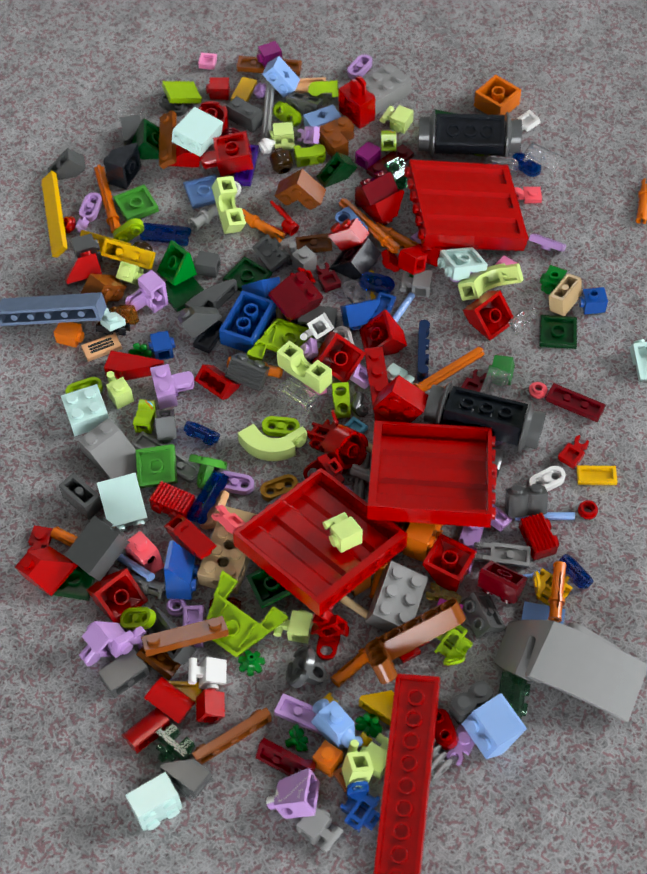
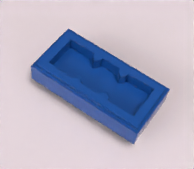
[368,292,396,322]

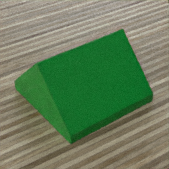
[157,240,197,286]

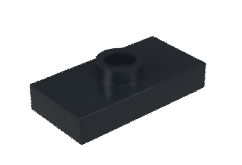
[193,320,224,354]

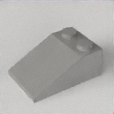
[78,418,137,479]

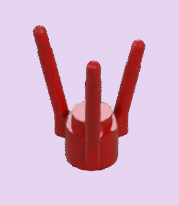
[267,200,300,236]

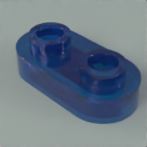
[511,152,542,177]
[359,272,395,294]
[184,421,220,445]
[559,554,594,589]

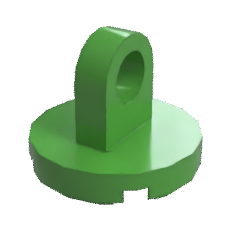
[188,454,228,489]

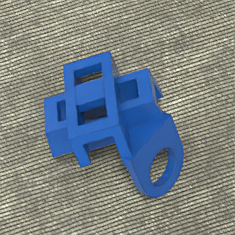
[340,781,380,832]

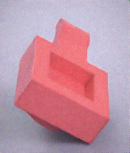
[514,187,542,204]
[211,505,245,534]

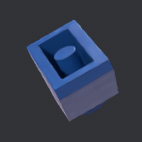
[242,277,280,299]
[340,299,380,330]

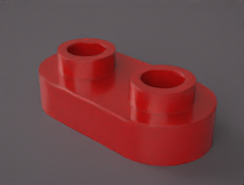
[435,708,459,750]

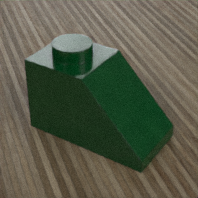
[316,152,357,188]

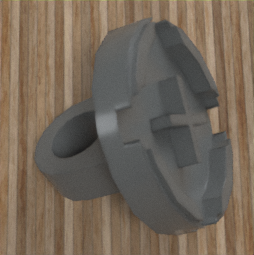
[286,646,327,688]

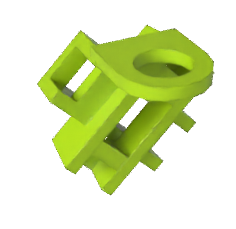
[434,625,473,666]

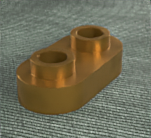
[260,474,298,502]

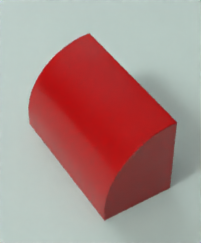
[194,364,241,400]
[144,677,196,724]
[122,707,171,754]

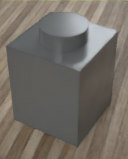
[193,251,221,278]

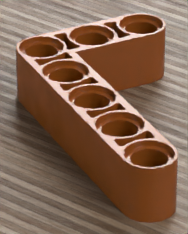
[365,599,466,684]

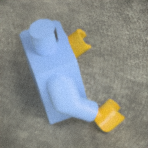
[311,692,373,750]

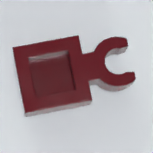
[316,262,341,293]
[461,369,487,392]

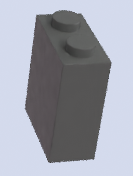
[65,515,129,581]

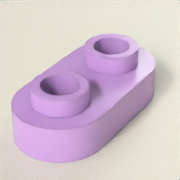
[347,54,372,79]
[79,192,103,222]
[216,471,255,495]

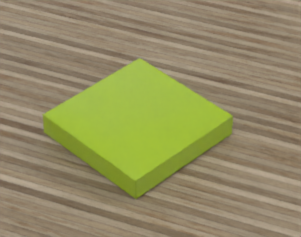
[162,81,202,103]

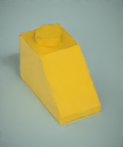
[359,690,394,726]

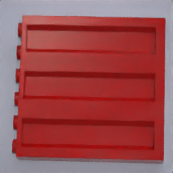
[404,159,529,251]
[367,421,496,528]
[233,468,408,617]

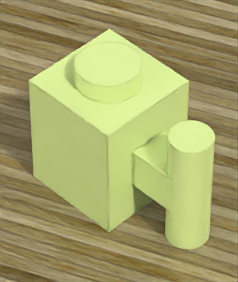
[380,105,414,134]
[270,122,295,150]
[115,261,144,286]
[106,371,134,410]
[323,512,363,553]
[273,610,313,644]
[359,733,389,780]
[341,740,374,787]

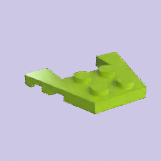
[246,318,313,364]
[206,571,289,657]

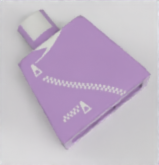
[266,768,320,819]

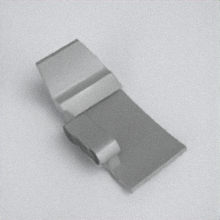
[494,620,647,723]

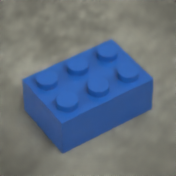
[219,291,276,353]

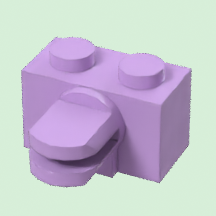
[125,270,169,313]
[150,364,195,409]
[79,621,125,666]

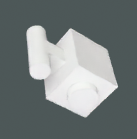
[300,312,334,340]
[188,657,227,691]

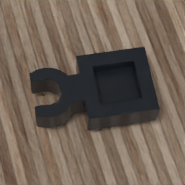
[96,321,130,336]

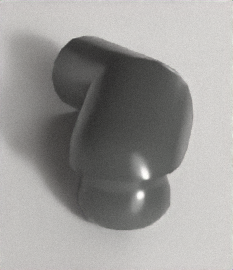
[351,392,368,417]

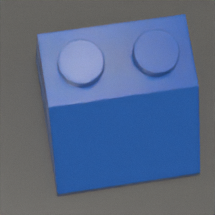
[164,541,199,600]

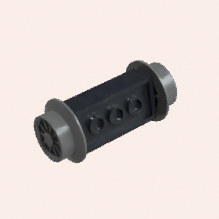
[418,110,522,160]
[424,381,546,453]

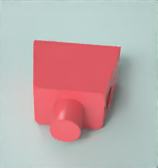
[125,531,164,574]

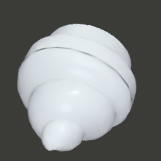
[258,138,276,155]

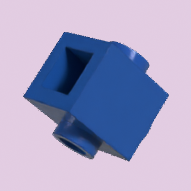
[579,287,608,315]
[148,331,175,360]

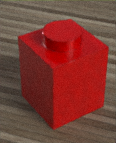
[206,77,230,100]
[196,688,225,724]

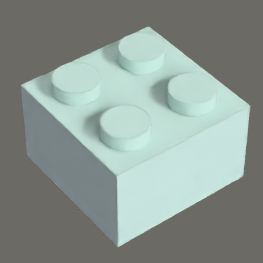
[61,384,109,437]
[126,772,182,831]

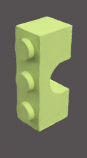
[212,176,246,234]
[277,341,332,394]

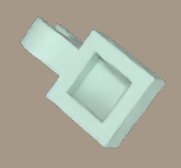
[100,308,126,332]
[386,363,415,384]

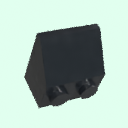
[103,143,142,190]
[329,238,381,280]

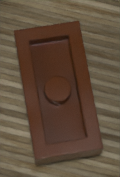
[295,233,332,253]
[136,646,181,681]

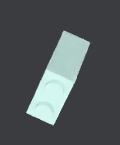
[172,107,223,157]
[97,473,148,531]

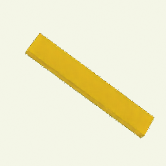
[41,171,68,258]

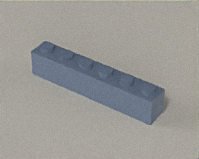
[0,292,107,326]

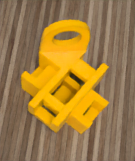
[532,568,573,606]

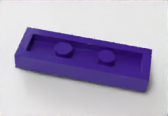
[234,144,260,187]

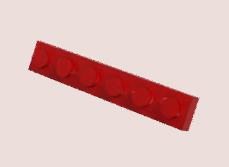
[364,347,391,422]

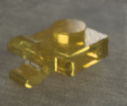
[425,582,462,604]

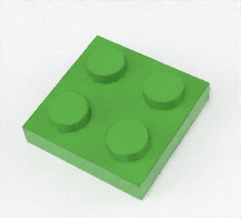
[113,184,159,222]
[135,444,178,488]

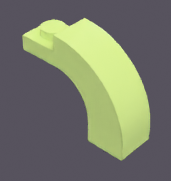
[457,263,524,301]
[238,424,307,461]

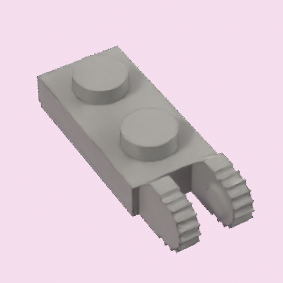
[474,542,531,568]

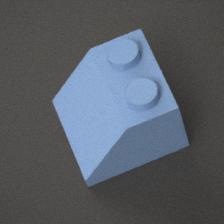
[462,693,527,759]

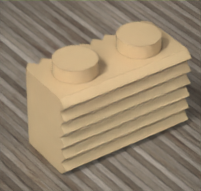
[548,273,582,316]

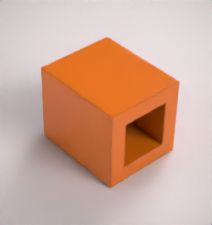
[54,322,84,348]
[312,740,343,777]

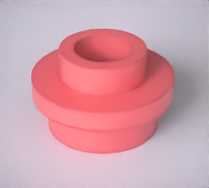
[529,382,548,399]

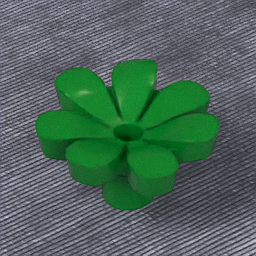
[128,343,152,358]
[238,650,265,676]
[355,713,382,738]
[285,724,309,752]

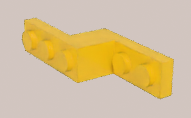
[80,230,156,270]

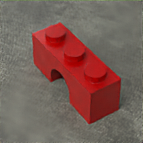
[397,243,450,275]

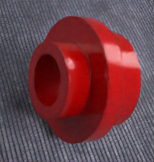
[63,216,76,233]
[578,500,598,520]

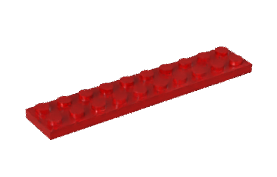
[374,674,440,874]

